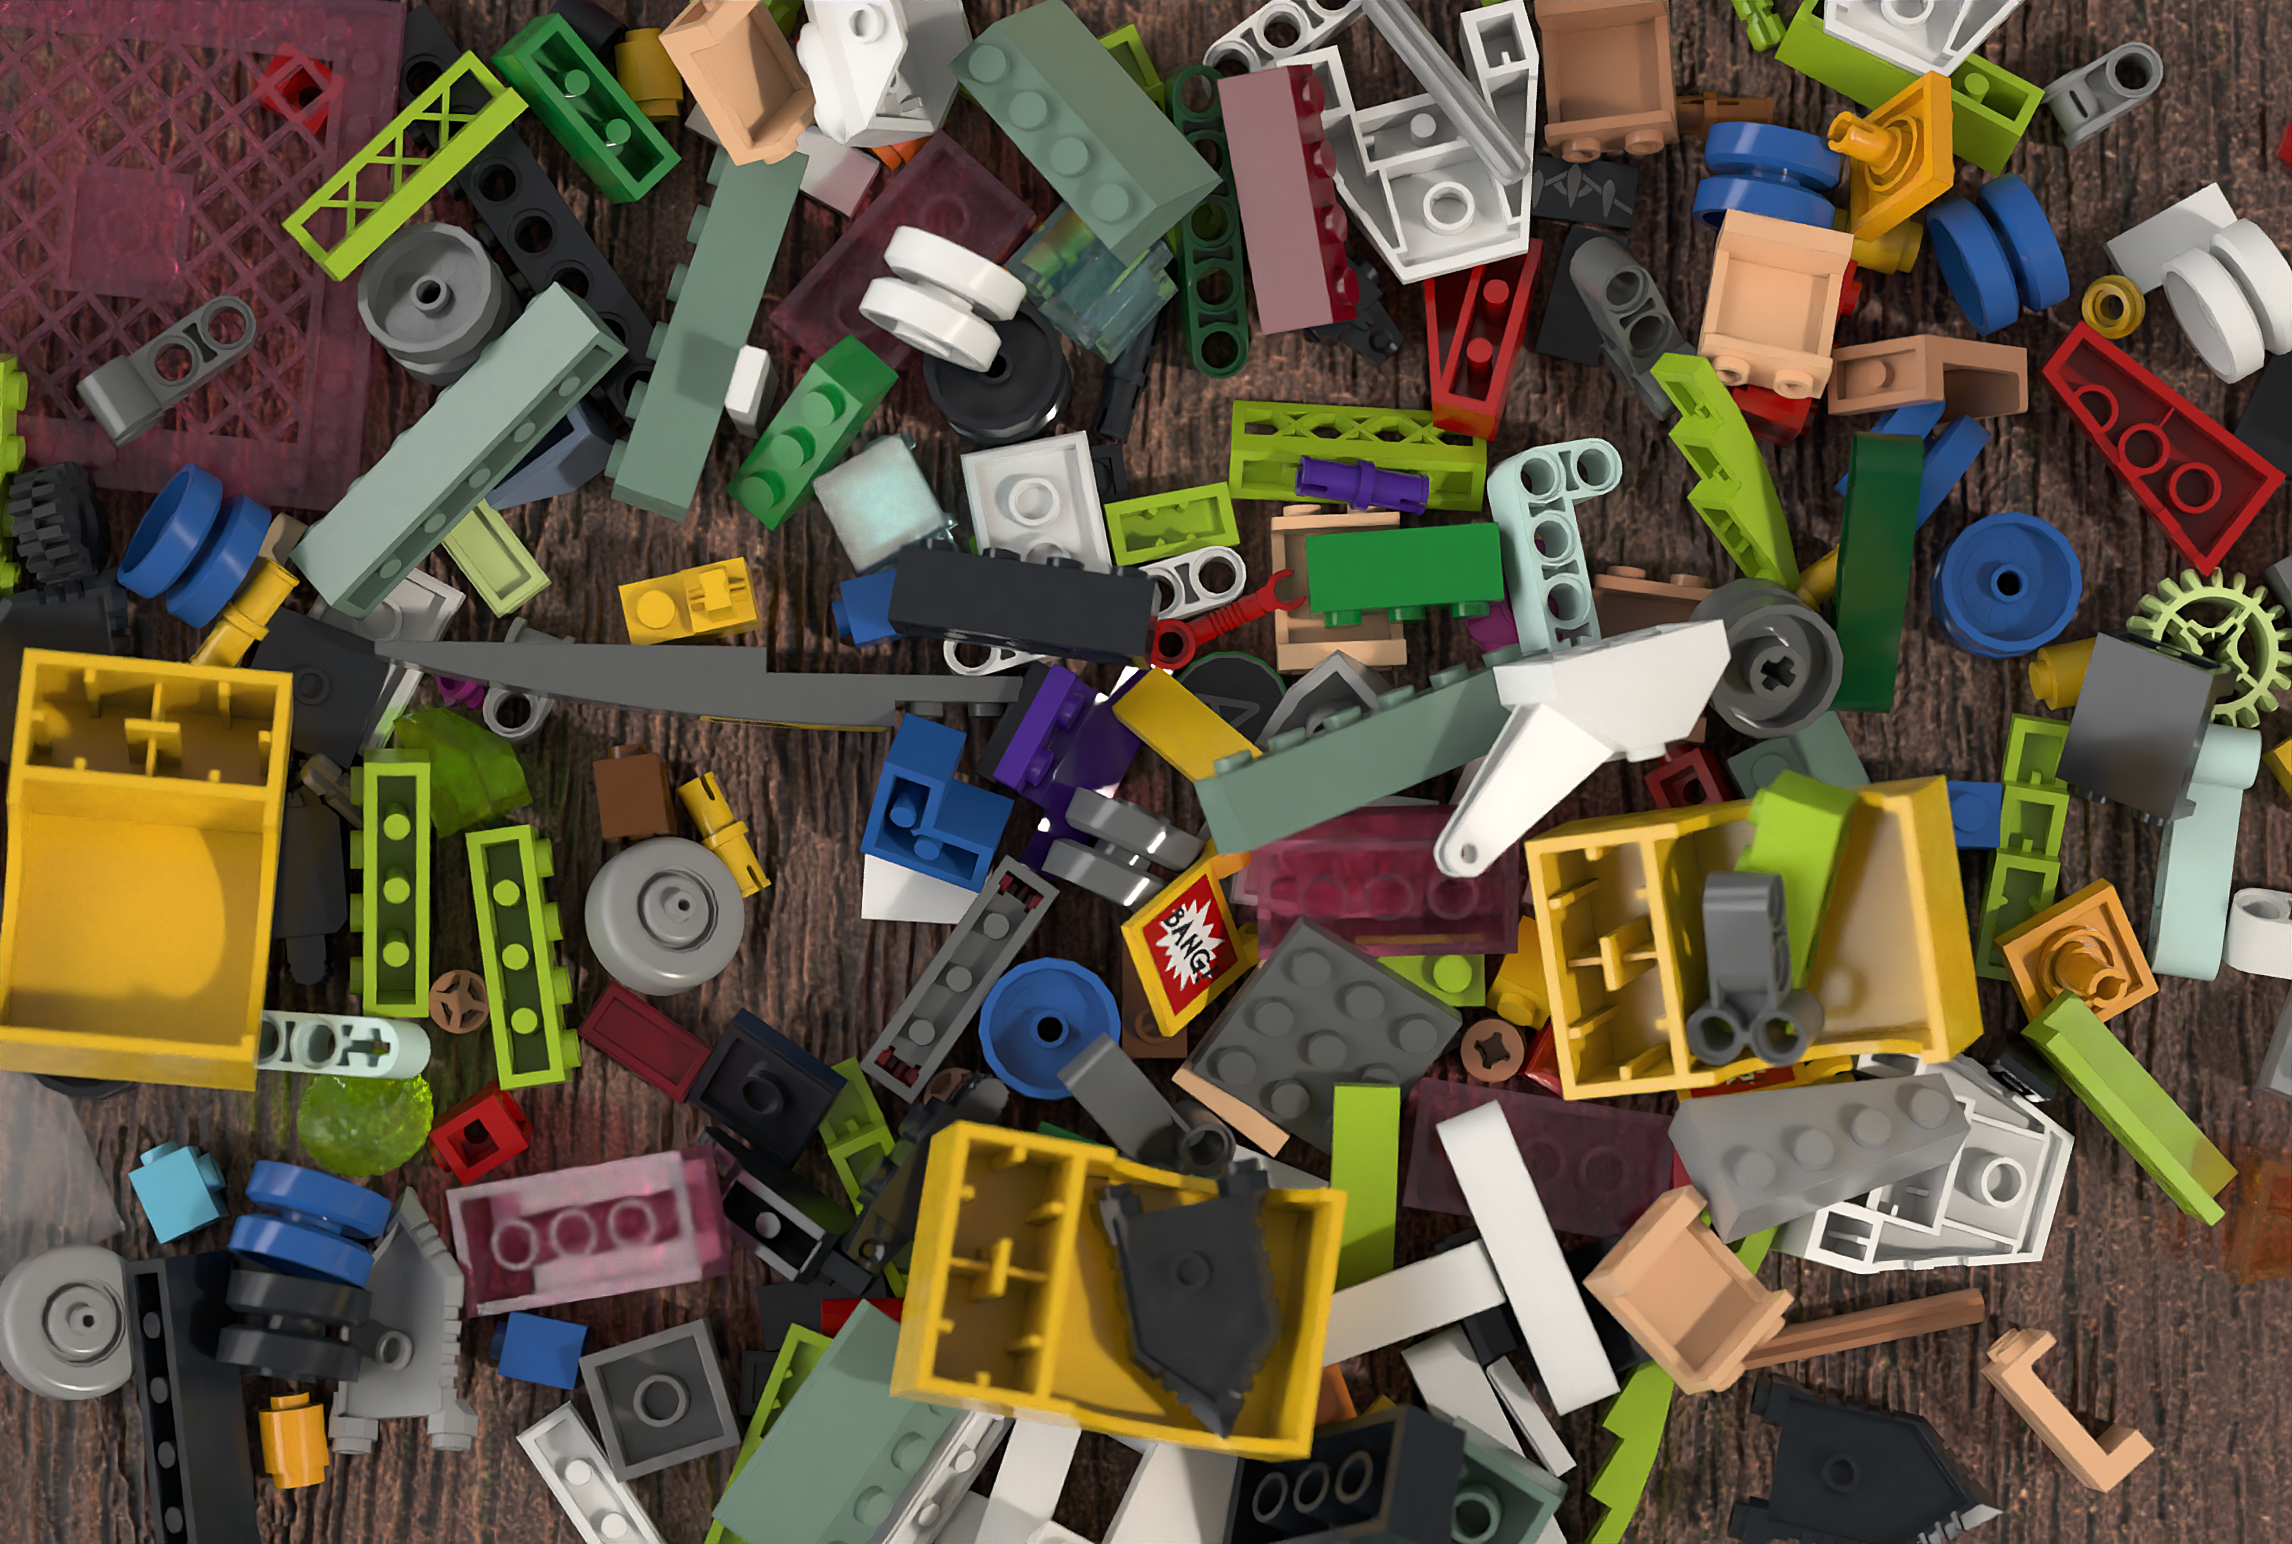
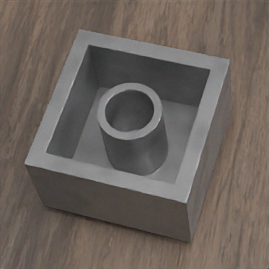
[578,1317,746,1483]

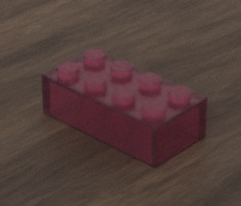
[768,128,1037,382]
[1255,804,1519,959]
[1399,1077,1675,1238]
[446,1143,734,1318]

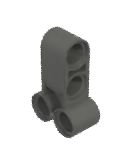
[1570,237,1697,421]
[76,296,258,448]
[1685,871,1825,1067]
[1055,1031,1236,1177]

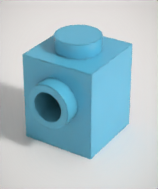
[128,1140,230,1244]

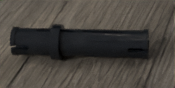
[1088,252,1178,445]

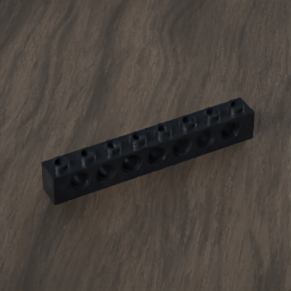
[362,2,720,442]

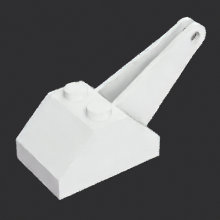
[1435,619,1731,877]

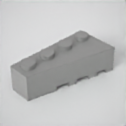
[1667,1073,1971,1244]

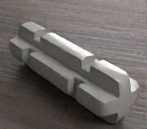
[299,753,364,830]

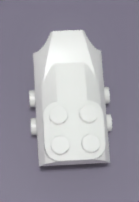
[797,0,973,148]

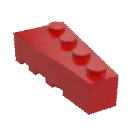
[2035,320,2287,578]

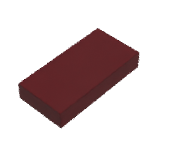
[577,979,715,1104]

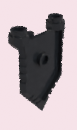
[0,566,131,766]
[1088,1157,1284,1440]
[1727,1372,2003,1544]

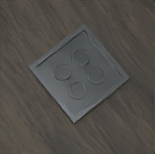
[1191,914,1463,1156]

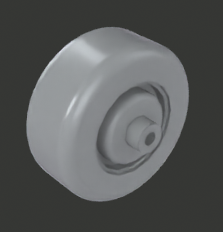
[585,836,745,996]
[0,1244,136,1400]

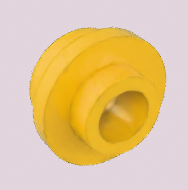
[2082,275,2145,339]

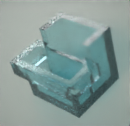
[1004,200,1178,364]
[810,433,958,573]

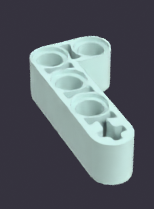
[1487,438,1622,653]
[2146,723,2261,982]
[257,1010,430,1079]

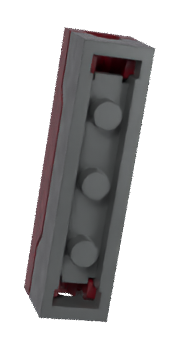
[859,855,1061,1105]

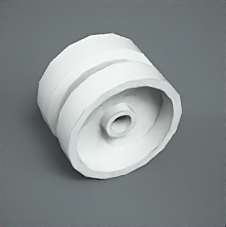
[2160,218,2292,384]
[859,226,1027,372]

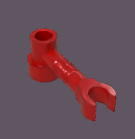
[1151,569,1307,670]

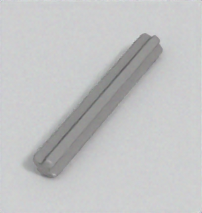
[1362,0,1531,186]

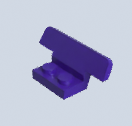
[993,662,1174,881]

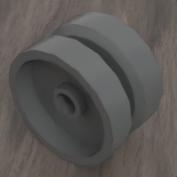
[358,221,520,387]
[1688,578,1843,738]
[1041,787,1206,913]

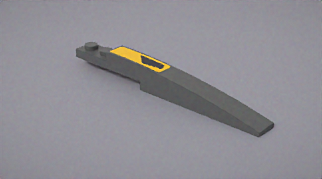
[375,640,1023,732]

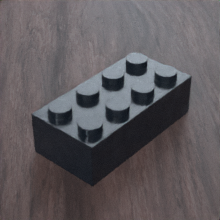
[1222,1404,1467,1544]

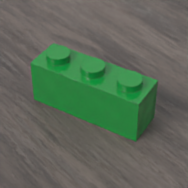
[489,12,682,204]
[725,334,899,531]
[1304,522,1504,629]

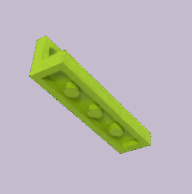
[281,50,529,281]
[1228,400,1487,512]
[2020,988,2239,1227]

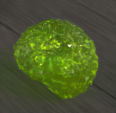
[296,1048,434,1178]

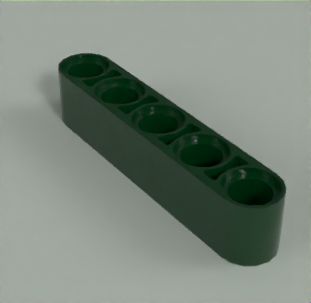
[1164,62,1249,379]
[1826,432,1924,714]

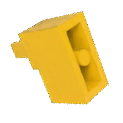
[618,557,763,646]

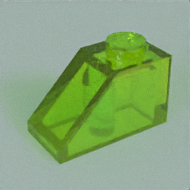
[393,707,534,839]

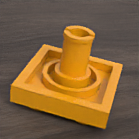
[1827,70,1954,243]
[1993,878,2159,1023]

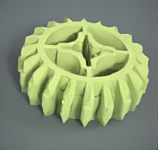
[2126,567,2292,729]

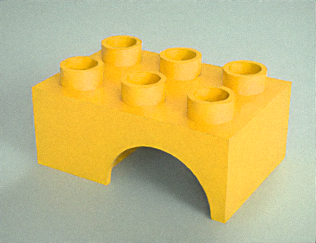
[0,649,293,1091]
[1525,775,1983,1100]
[889,1121,1348,1462]

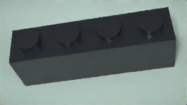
[888,539,1162,670]

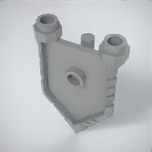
[327,1186,478,1455]

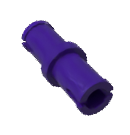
[1295,455,1429,516]

